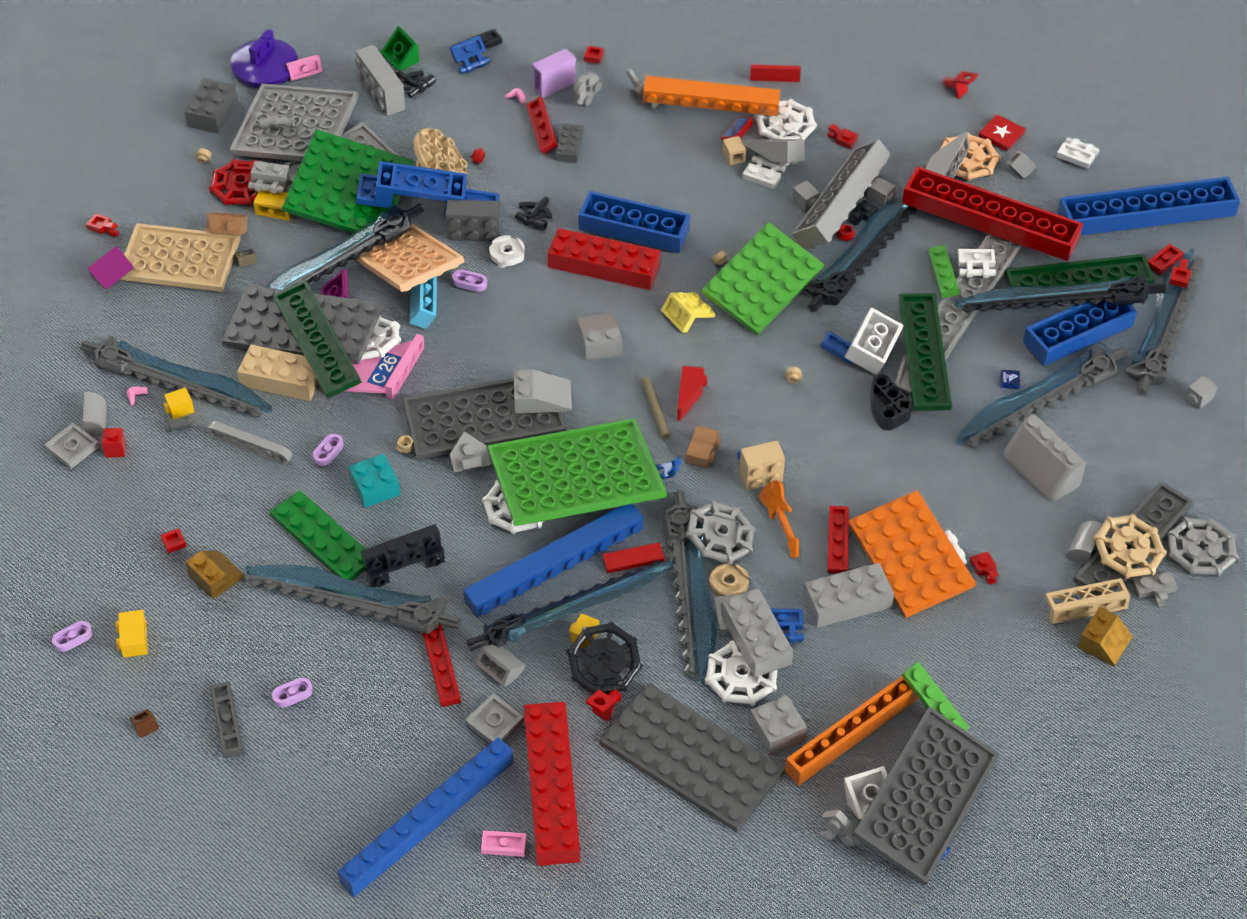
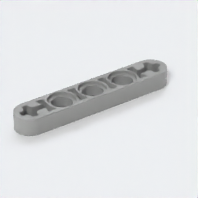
[207,421,293,465]

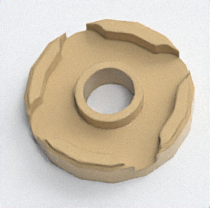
[709,563,749,596]

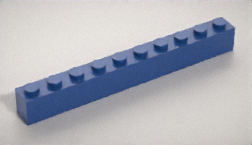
[463,504,644,618]
[337,737,514,897]

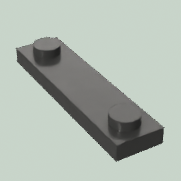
[209,681,244,758]

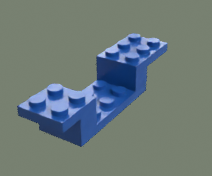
[356,161,499,216]

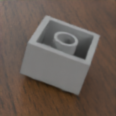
[749,695,807,756]

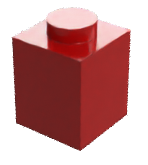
[102,428,126,458]

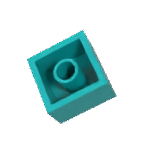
[348,453,400,508]

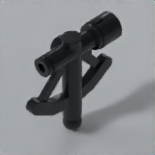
[395,70,436,98]
[515,196,553,231]

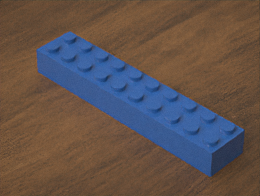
[1057,177,1240,235]

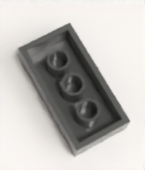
[556,124,584,163]

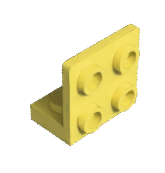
[661,292,715,333]

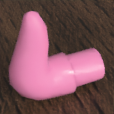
[505,88,526,104]
[127,386,148,406]

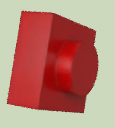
[584,46,604,64]
[160,528,187,554]

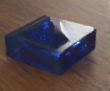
[1000,369,1020,389]

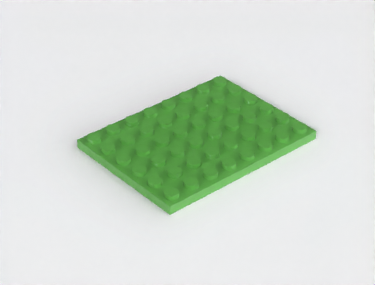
[487,418,667,526]

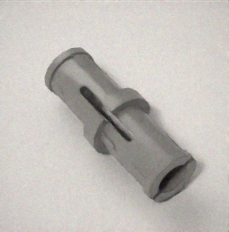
[259,115,296,129]

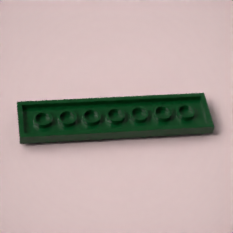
[1005,254,1155,299]
[273,280,362,399]
[898,293,952,411]

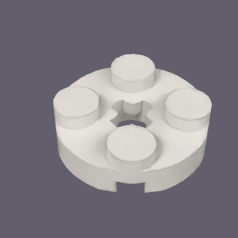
[489,235,525,268]

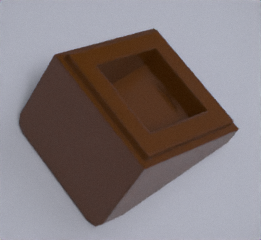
[129,709,159,737]

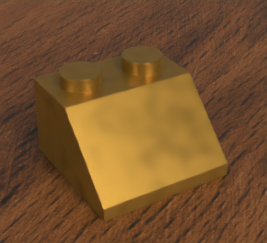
[186,551,245,599]
[1078,607,1133,667]

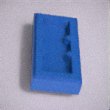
[820,331,853,365]

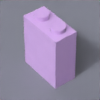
[532,49,576,98]

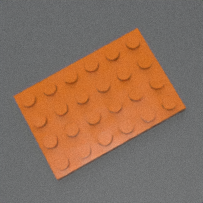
[848,490,976,618]

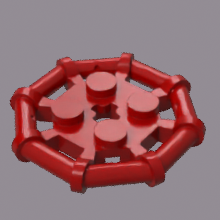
[209,159,259,206]

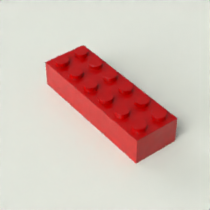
[547,228,661,290]

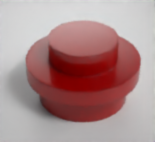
[471,148,486,164]
[837,224,855,241]

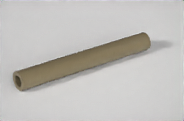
[641,377,670,439]

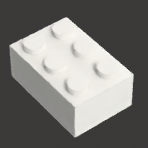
[845,307,903,375]

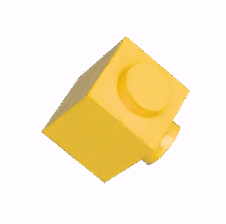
[163,387,194,419]
[569,613,600,649]

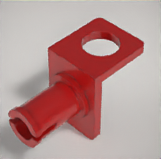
[943,71,978,99]
[586,689,622,722]

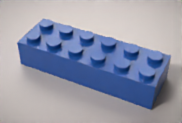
[578,191,691,254]
[1023,302,1137,366]

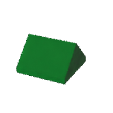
[380,26,420,71]

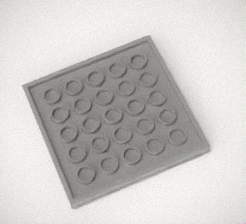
[230,84,358,161]

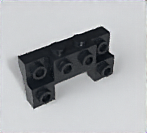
[361,524,445,589]

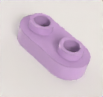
[452,270,487,292]
[313,434,344,466]
[52,621,93,652]
[272,678,313,708]

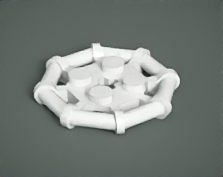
[754,99,817,139]
[360,315,401,362]
[482,479,544,535]
[704,640,778,706]

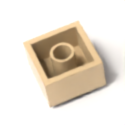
[739,440,785,490]

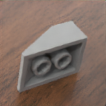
[924,132,970,178]
[743,139,805,166]
[576,312,622,360]
[514,369,572,413]

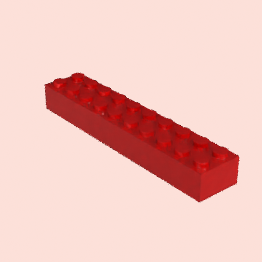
[902,166,1083,261]

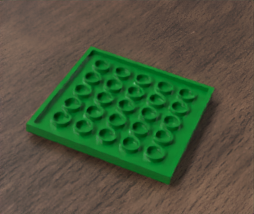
[282,129,415,238]

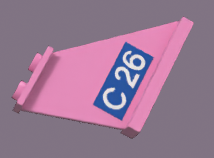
[324,334,424,400]

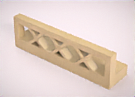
[1045,578,1130,624]

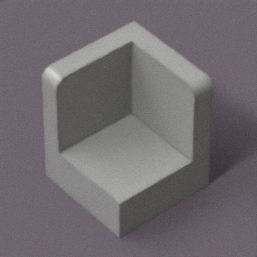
[1007,150,1037,179]

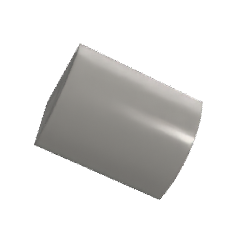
[83,392,107,435]
[1065,521,1103,564]
[475,645,526,687]

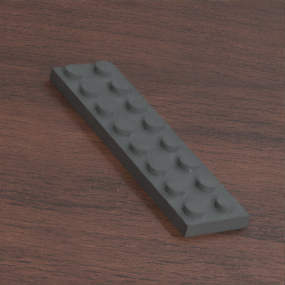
[1073,481,1194,596]

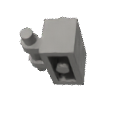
[248,161,290,194]

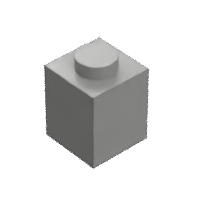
[867,177,896,208]
[792,180,820,212]
[1185,375,1218,409]

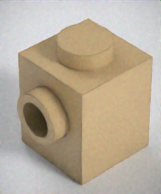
[722,136,747,166]

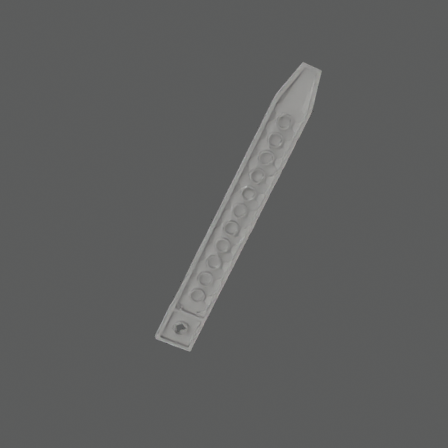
[895,198,1022,395]

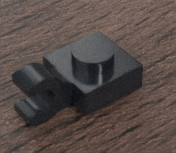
[851,200,878,226]

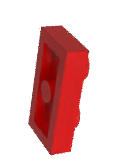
[1148,244,1184,275]

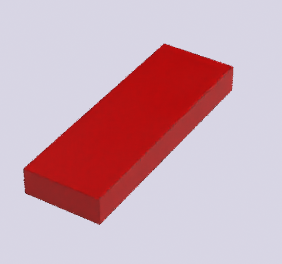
[750,64,801,82]
[602,542,665,574]

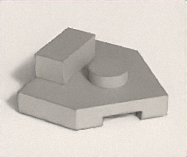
[450,431,491,473]

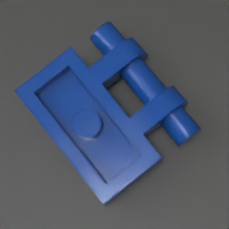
[449,35,490,74]
[770,608,804,643]

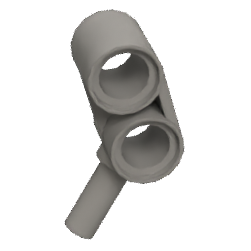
[626,68,660,111]

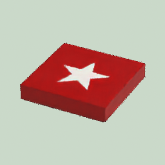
[978,114,1026,151]

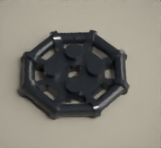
[566,621,643,694]

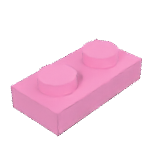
[286,54,323,81]
[481,831,527,857]

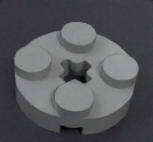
[572,72,602,106]

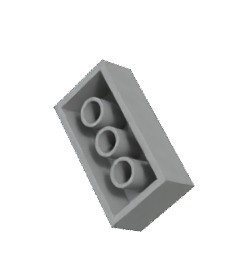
[354,44,406,116]
[803,563,894,628]
[721,588,793,678]

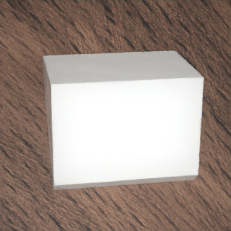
[844,766,887,819]

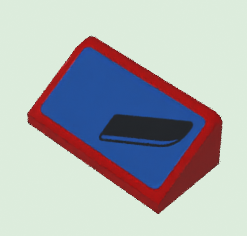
[721,117,753,140]

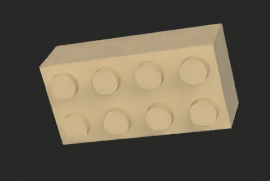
[237,344,319,401]

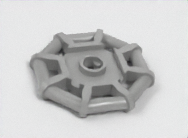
[686,500,756,565]
[1166,517,1239,577]

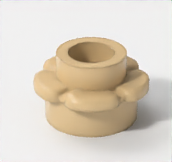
[195,148,212,164]
[711,250,728,266]
[784,367,802,383]
[397,435,414,453]

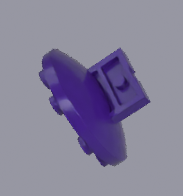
[231,29,298,88]

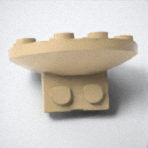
[414,128,468,179]

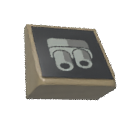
[235,249,257,267]

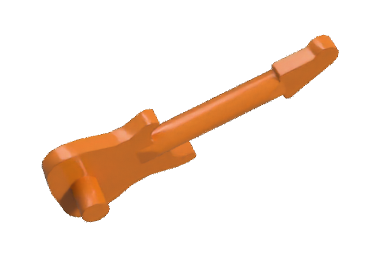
[759,480,799,558]

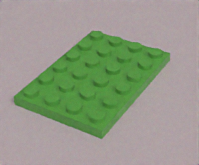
[701,222,824,336]

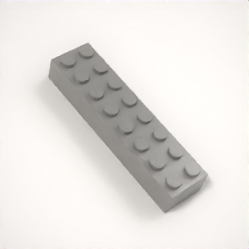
[792,139,891,250]

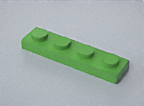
[928,245,960,299]
[901,661,969,731]

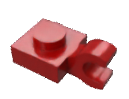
[827,124,859,150]
[86,213,120,237]
[1169,258,1192,288]
[969,551,998,585]

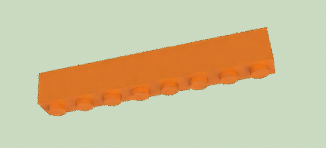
[643,76,781,116]
[785,676,919,786]

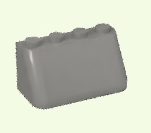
[1004,414,1086,501]

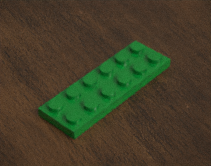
[270,490,365,584]

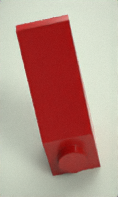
[677,366,708,421]

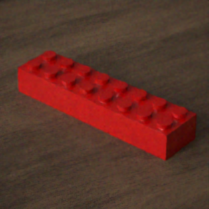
[524,701,580,866]

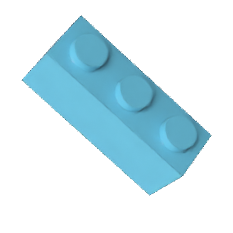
[410,276,437,329]

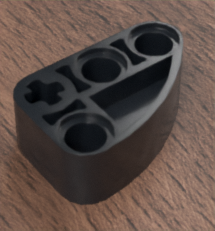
[870,374,913,431]

